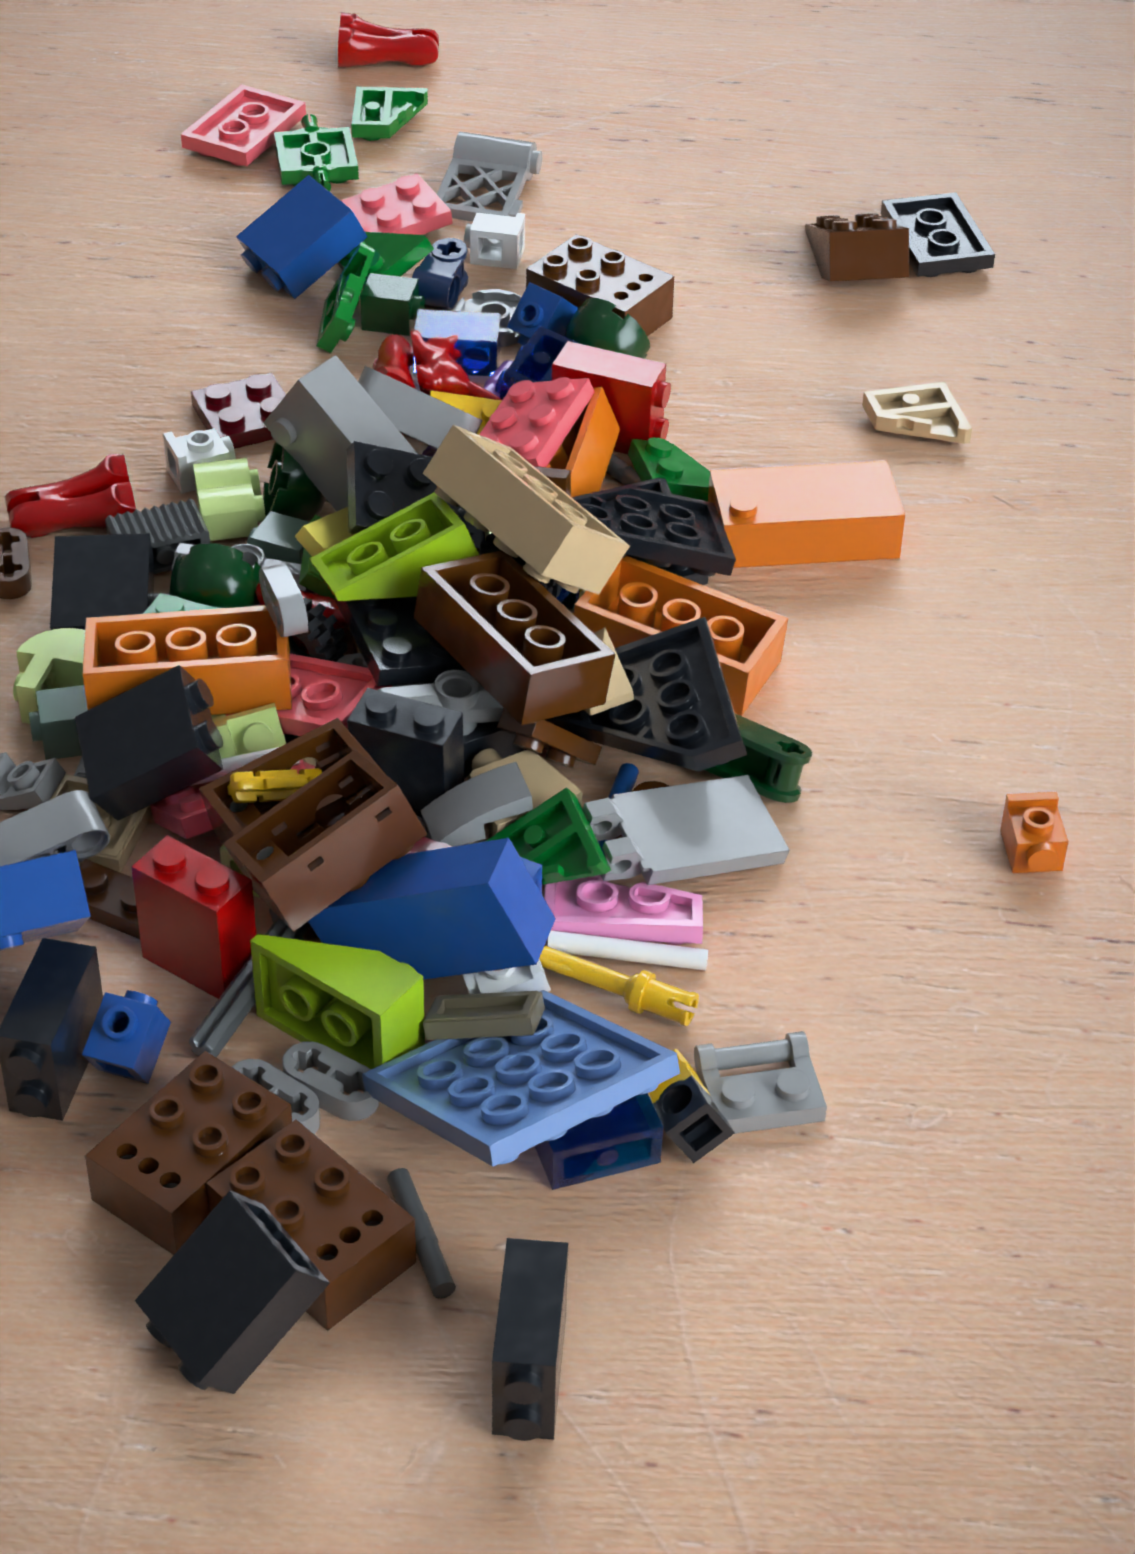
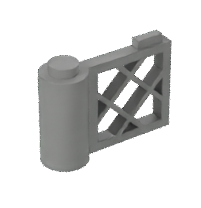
[437,132,542,221]

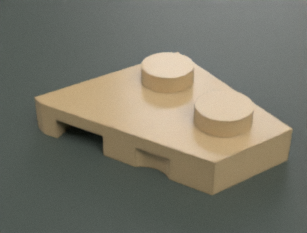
[862,382,972,444]

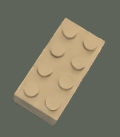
[423,425,630,595]

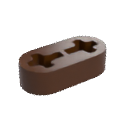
[0,527,32,599]

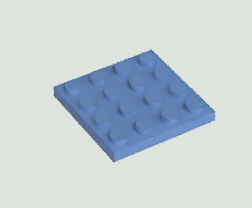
[362,990,680,1167]

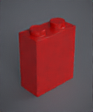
[552,341,671,454]
[131,835,256,999]

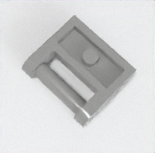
[694,1031,827,1134]

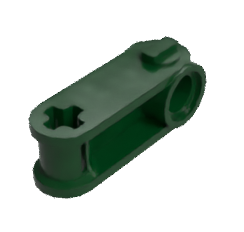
[704,714,812,803]

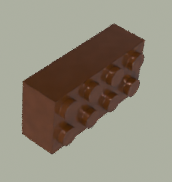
[413,550,615,725]

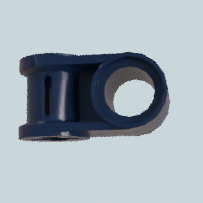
[412,238,468,310]

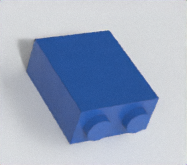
[236,175,368,299]

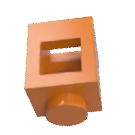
[1000,792,1069,873]

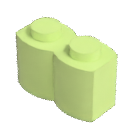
[193,458,266,541]

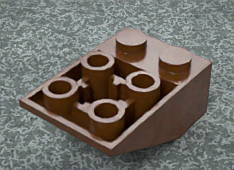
[805,213,909,282]

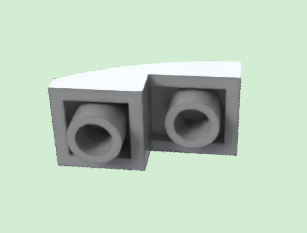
[0,752,66,810]
[421,762,533,847]

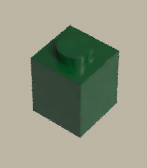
[360,273,425,336]

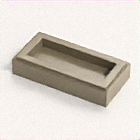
[423,991,545,1040]

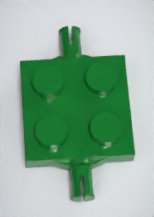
[274,114,359,192]

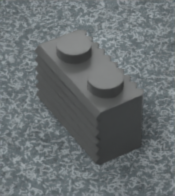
[105,498,210,574]

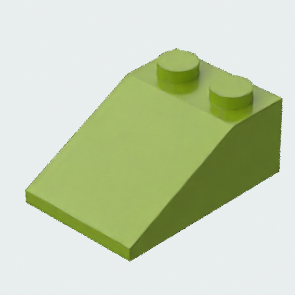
[310,492,479,601]
[250,934,425,1069]

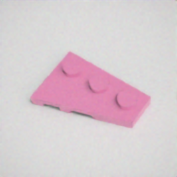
[544,875,703,945]

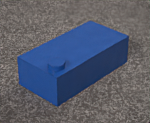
[308,838,556,980]
[0,850,91,951]

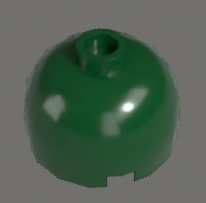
[565,298,650,359]
[263,441,329,522]
[169,543,262,608]

